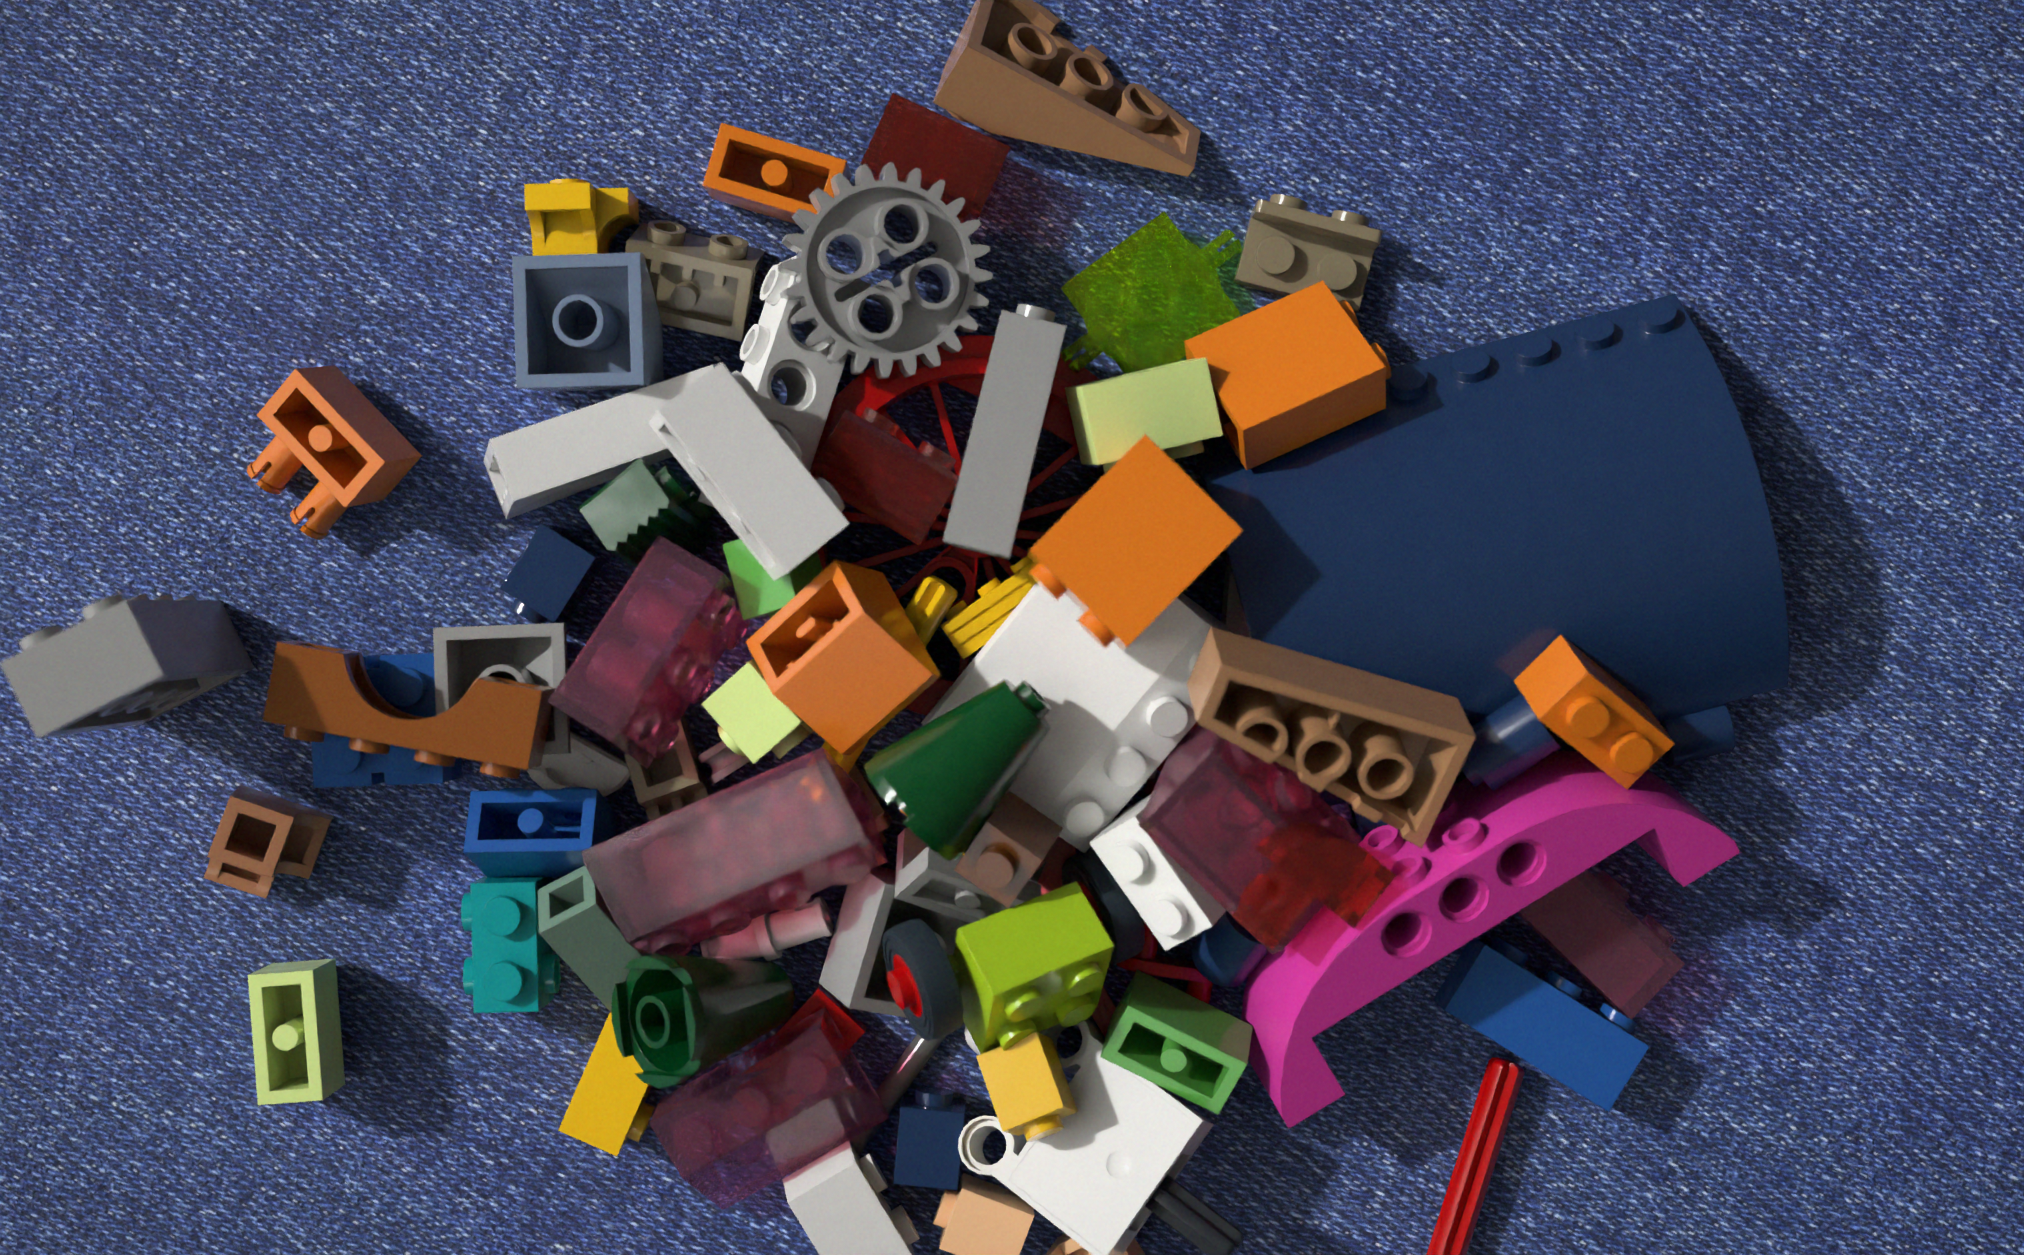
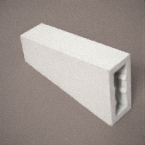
[483,364,714,520]

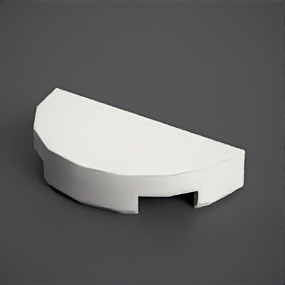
[527,731,631,797]

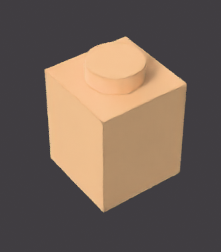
[933,1173,1034,1255]

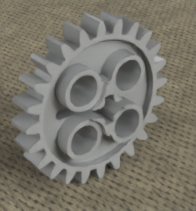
[778,162,993,380]

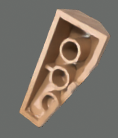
[933,0,1201,177]

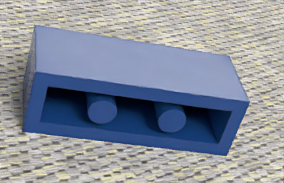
[1433,936,1650,1112]

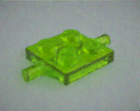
[1060,211,1242,374]

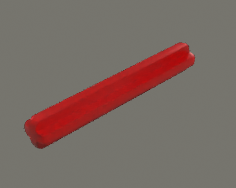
[1426,1057,1524,1255]

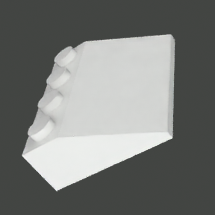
[921,582,1232,853]

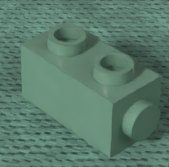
[538,861,663,1012]

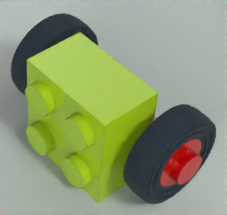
[883,848,1145,1054]

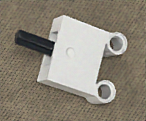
[958,1019,1244,1255]

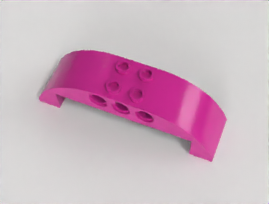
[1241,751,1740,1129]

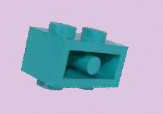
[461,876,561,1013]

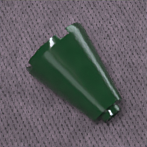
[864,679,1051,861]
[612,954,795,1089]

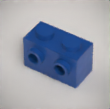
[463,786,617,878]

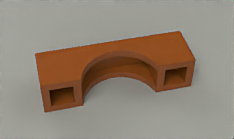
[263,640,555,779]

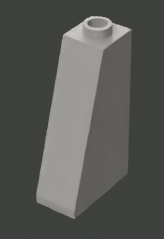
[943,304,1066,560]

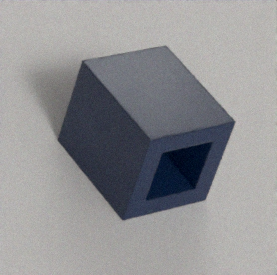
[500,523,607,624]
[893,1086,966,1190]

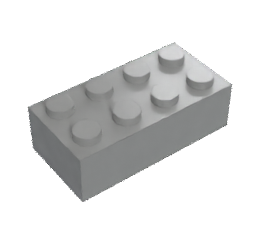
[0,594,255,738]

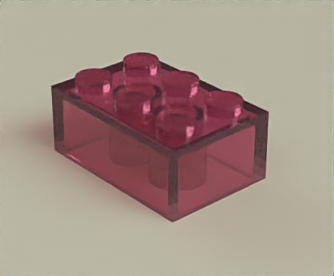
[548,535,750,769]

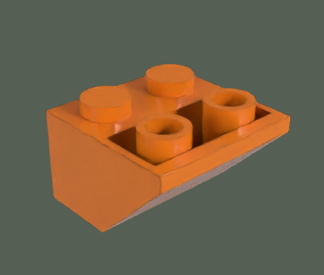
[746,560,941,756]

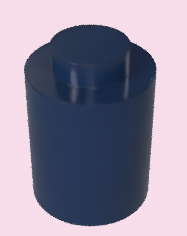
[1461,693,1562,791]
[1191,890,1284,987]

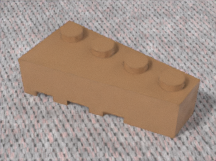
[1187,627,1476,849]

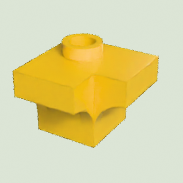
[524,178,639,256]

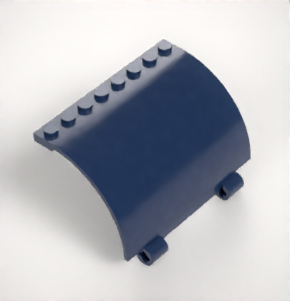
[1192,294,1789,843]

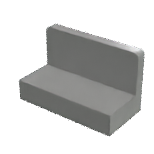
[894,827,1041,923]

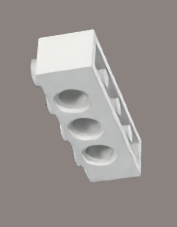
[698,255,871,508]

